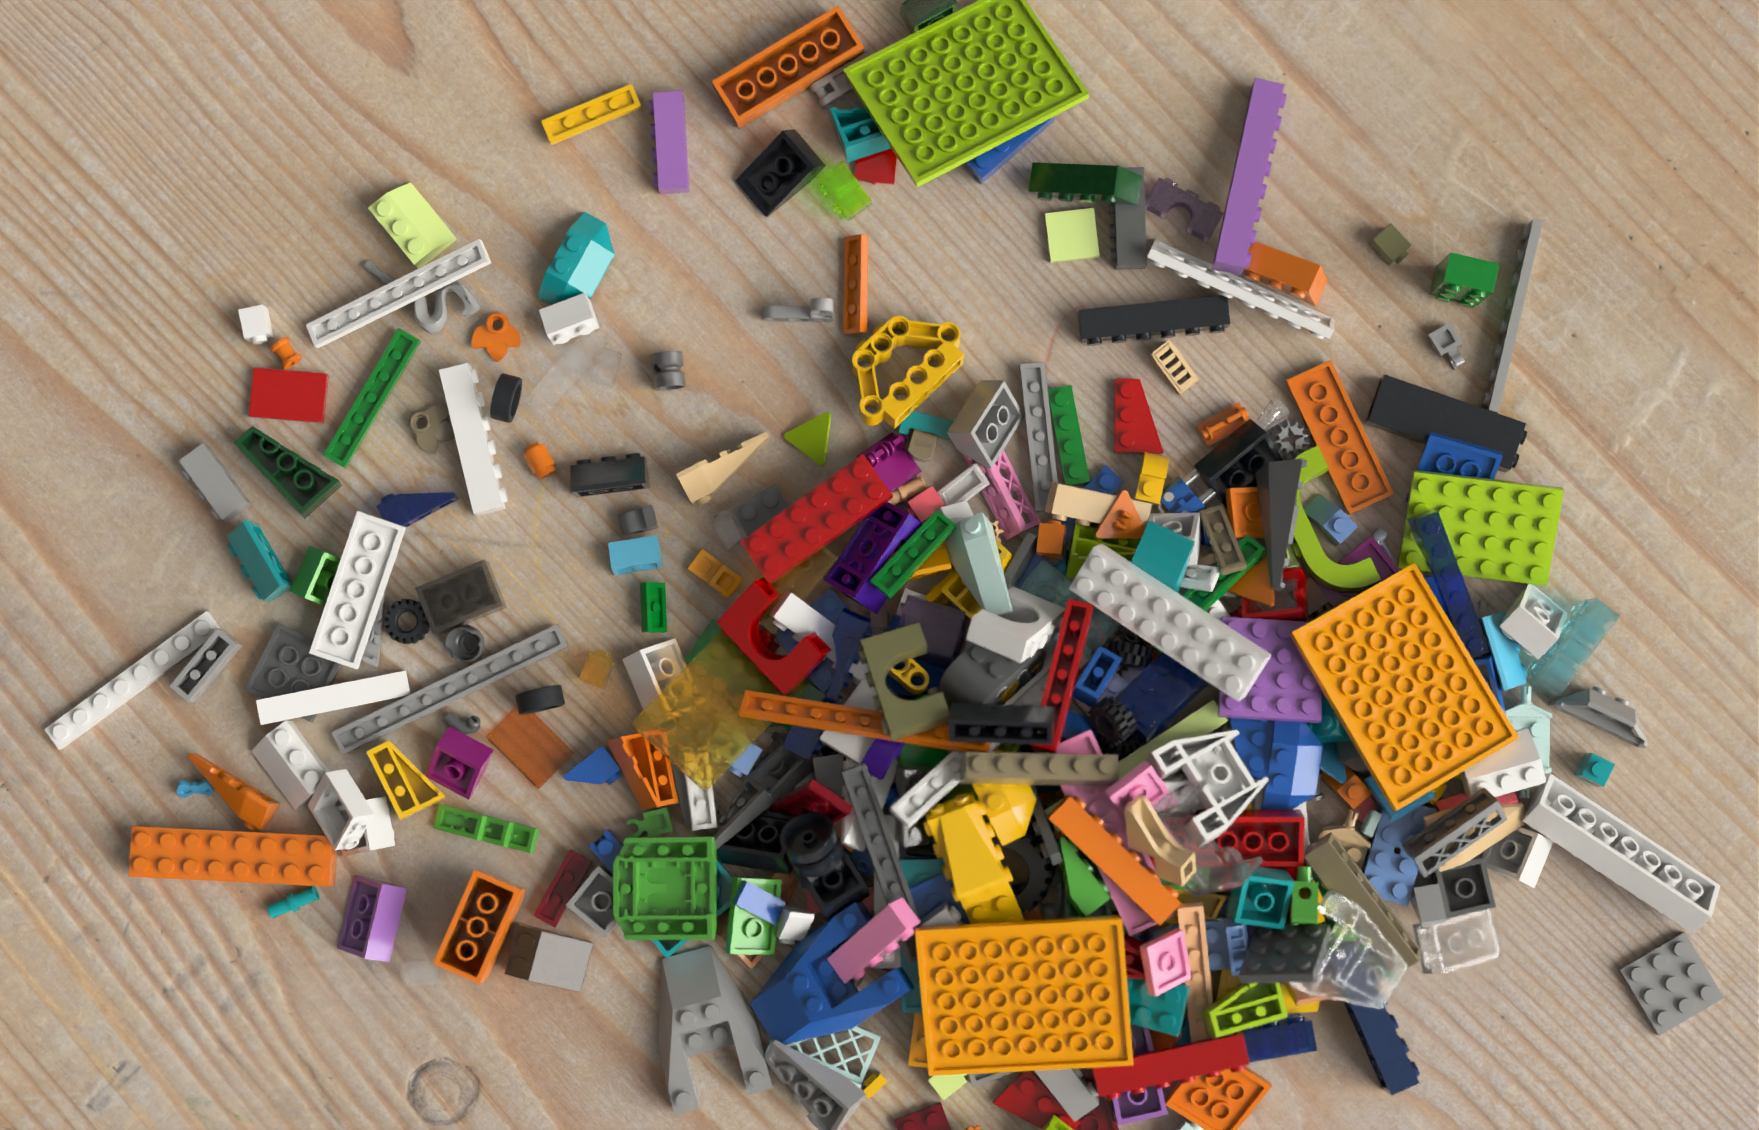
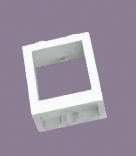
[307,769,374,851]

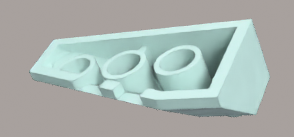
[945,512,1013,616]

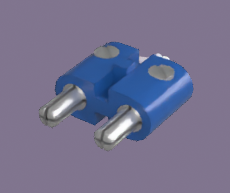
[1158,469,1216,513]

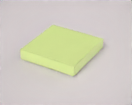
[1045,208,1100,263]

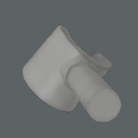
[1371,528,1395,561]

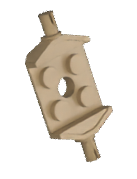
[1318,809,1371,917]

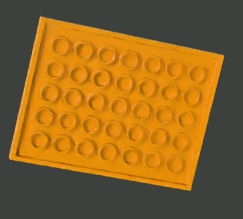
[1289,563,1519,812]
[915,916,1133,1076]

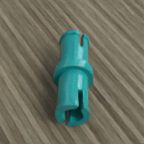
[267,886,320,919]

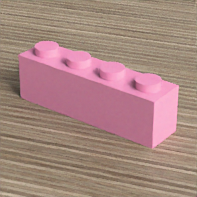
[827,898,921,984]

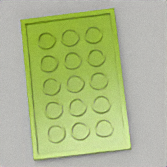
[1397,470,1564,586]

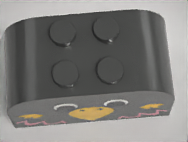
[938,619,1046,712]

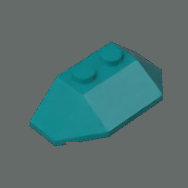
[537,212,615,305]

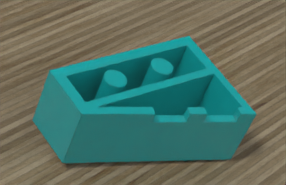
[829,106,891,163]

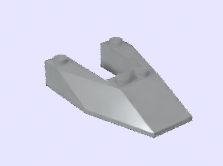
[657,946,774,1115]

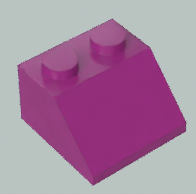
[425,727,494,800]

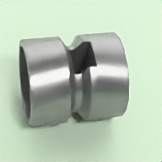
[651,351,686,391]

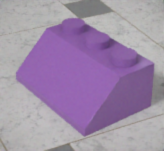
[337,875,407,962]

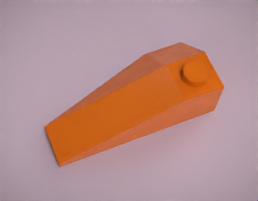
[188,753,281,831]

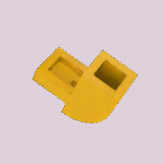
[1134,452,1169,505]

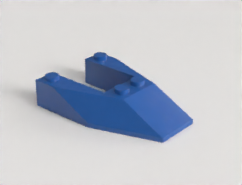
[750,902,915,1045]

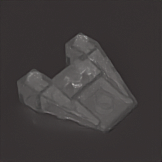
[1289,888,1408,1009]

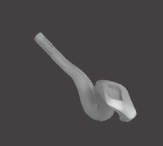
[364,260,481,334]

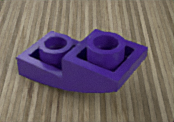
[861,738,905,780]

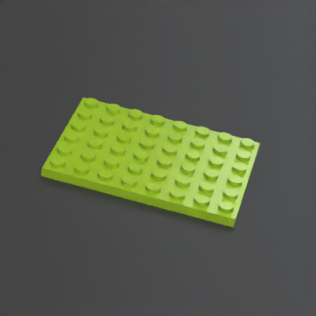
[843,0,1089,187]

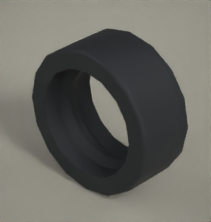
[490,373,522,423]
[515,685,565,715]

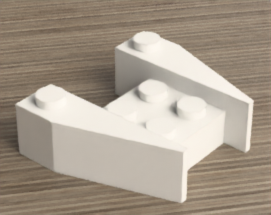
[1144,730,1269,848]

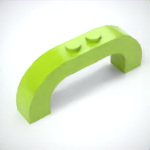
[1291,446,1381,592]

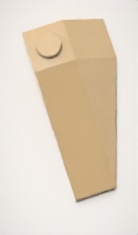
[676,432,770,506]
[1423,803,1526,872]

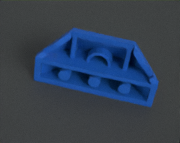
[1261,721,1323,810]

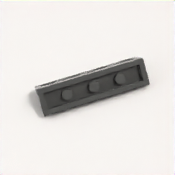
[1402,787,1508,878]

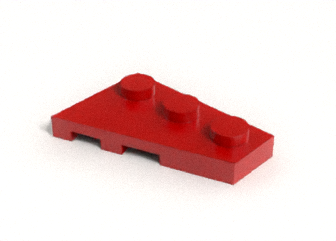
[1114,379,1164,454]
[992,1071,1082,1130]

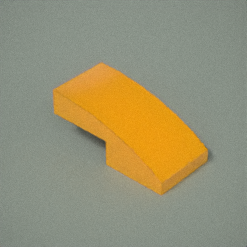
[687,548,743,598]

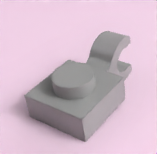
[1427,322,1465,369]

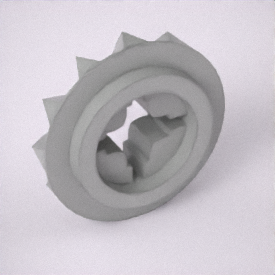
[1271,420,1311,459]

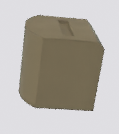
[908,429,938,462]

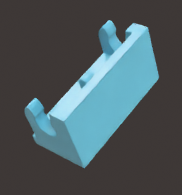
[608,535,663,576]

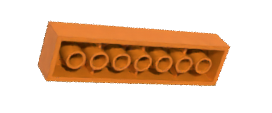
[128,826,337,887]

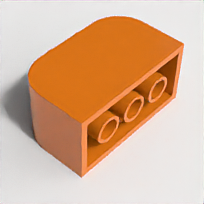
[433,868,526,984]

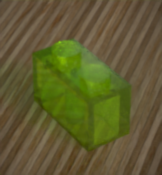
[818,160,872,221]

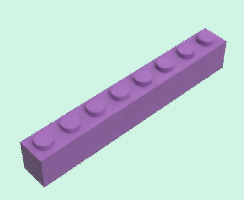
[1212,78,1287,275]

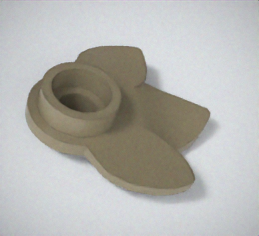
[409,405,455,454]

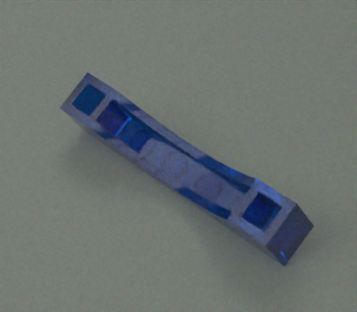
[1407,510,1490,659]
[782,608,873,760]

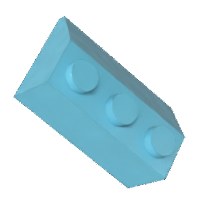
[1470,611,1528,691]

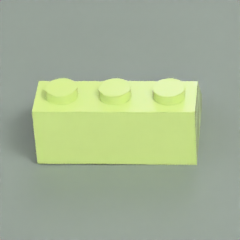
[368,182,457,269]

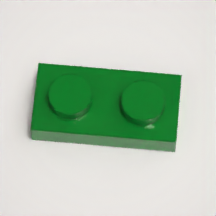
[640,582,667,633]

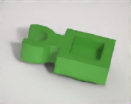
[627,807,674,838]

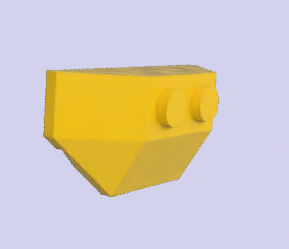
[972,748,1037,846]

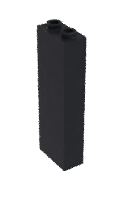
[1365,374,1527,473]

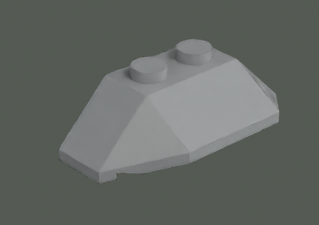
[1549,686,1648,748]

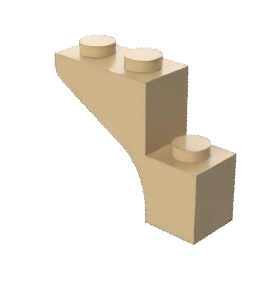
[1124,794,1196,887]

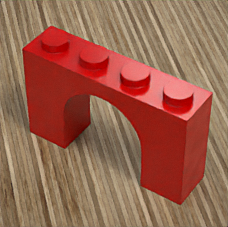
[716,577,832,695]

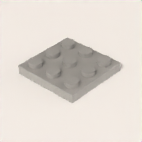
[1618,932,1724,1036]

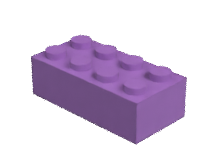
[1111,1023,1168,1125]

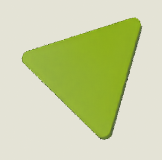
[784,412,831,466]

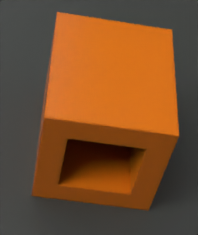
[1036,520,1067,560]

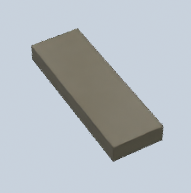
[1199,504,1247,576]

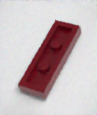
[533,849,593,928]

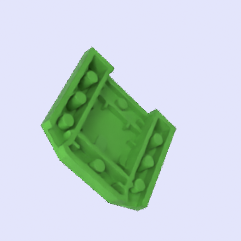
[613,837,717,940]

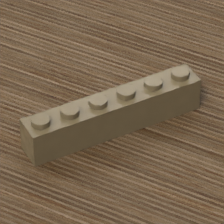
[960,752,1119,786]
[1304,832,1422,976]

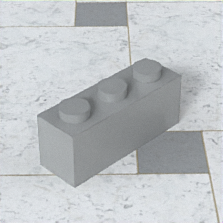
[179,443,252,522]
[169,628,243,703]

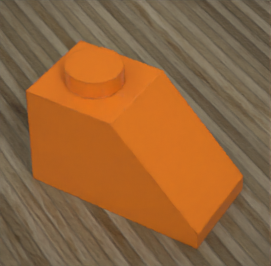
[1319,766,1372,810]

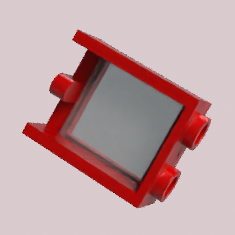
[1238,566,1308,622]

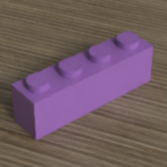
[649,90,690,194]

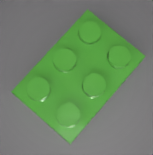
[725,877,782,955]

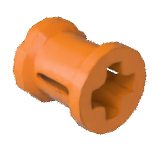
[270,337,302,370]

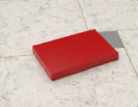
[249,368,329,424]

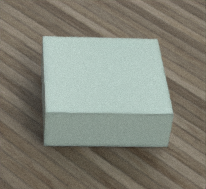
[1359,810,1382,837]

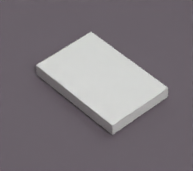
[820,678,882,765]

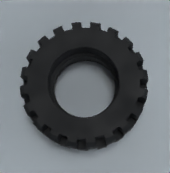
[991,822,1056,915]

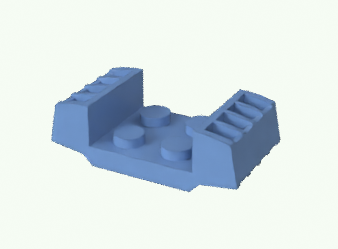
[1149,918,1249,976]

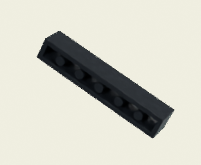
[1078,295,1231,346]

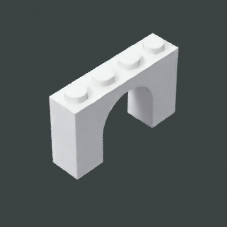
[966,586,1066,663]

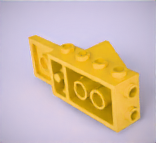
[923,792,1025,924]

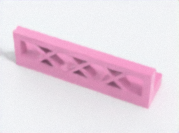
[963,450,1041,541]

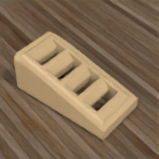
[1149,339,1199,395]

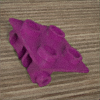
[857,432,922,492]

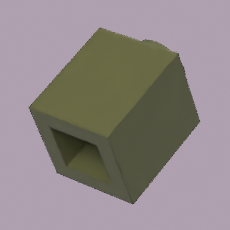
[1369,223,1411,266]

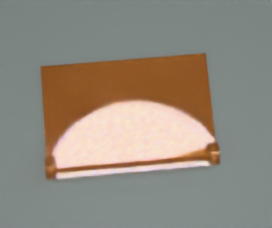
[486,706,574,789]

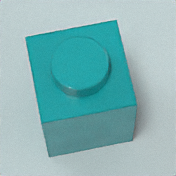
[1575,753,1615,787]

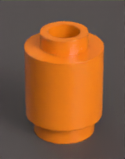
[523,441,556,480]

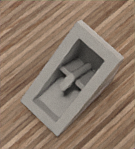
[1410,883,1447,927]

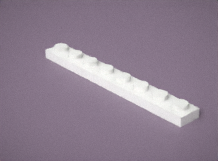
[306,239,491,348]
[44,611,221,749]

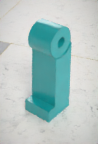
[899,411,954,445]

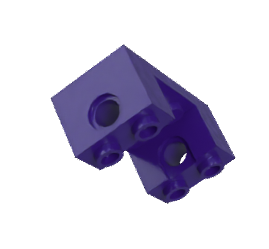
[824,502,923,614]

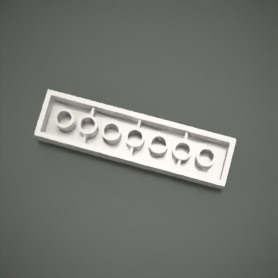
[1069,544,1271,701]
[1523,774,1720,934]

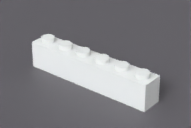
[439,363,508,516]
[769,590,899,697]

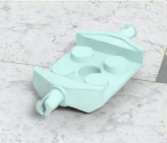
[1505,686,1552,798]

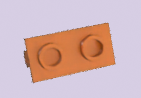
[1196,402,1249,447]

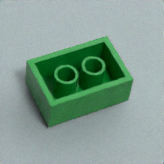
[1430,252,1500,308]

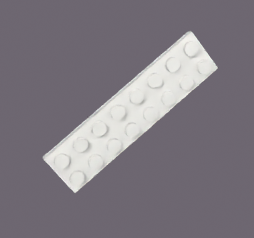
[1147,239,1335,339]

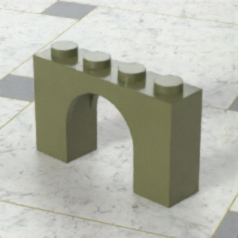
[858,623,949,741]

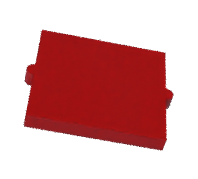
[854,148,897,185]

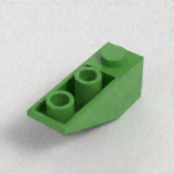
[1057,837,1110,918]

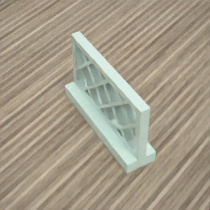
[765,1026,881,1088]

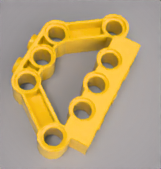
[852,316,964,429]

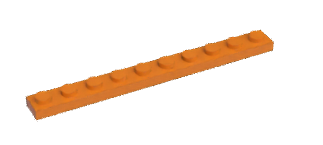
[739,690,991,753]

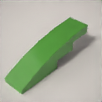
[433,804,540,854]

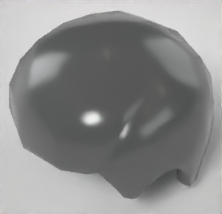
[444,625,485,662]

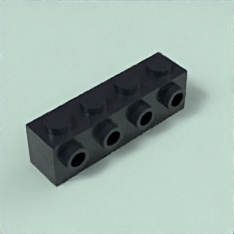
[948,703,1055,745]

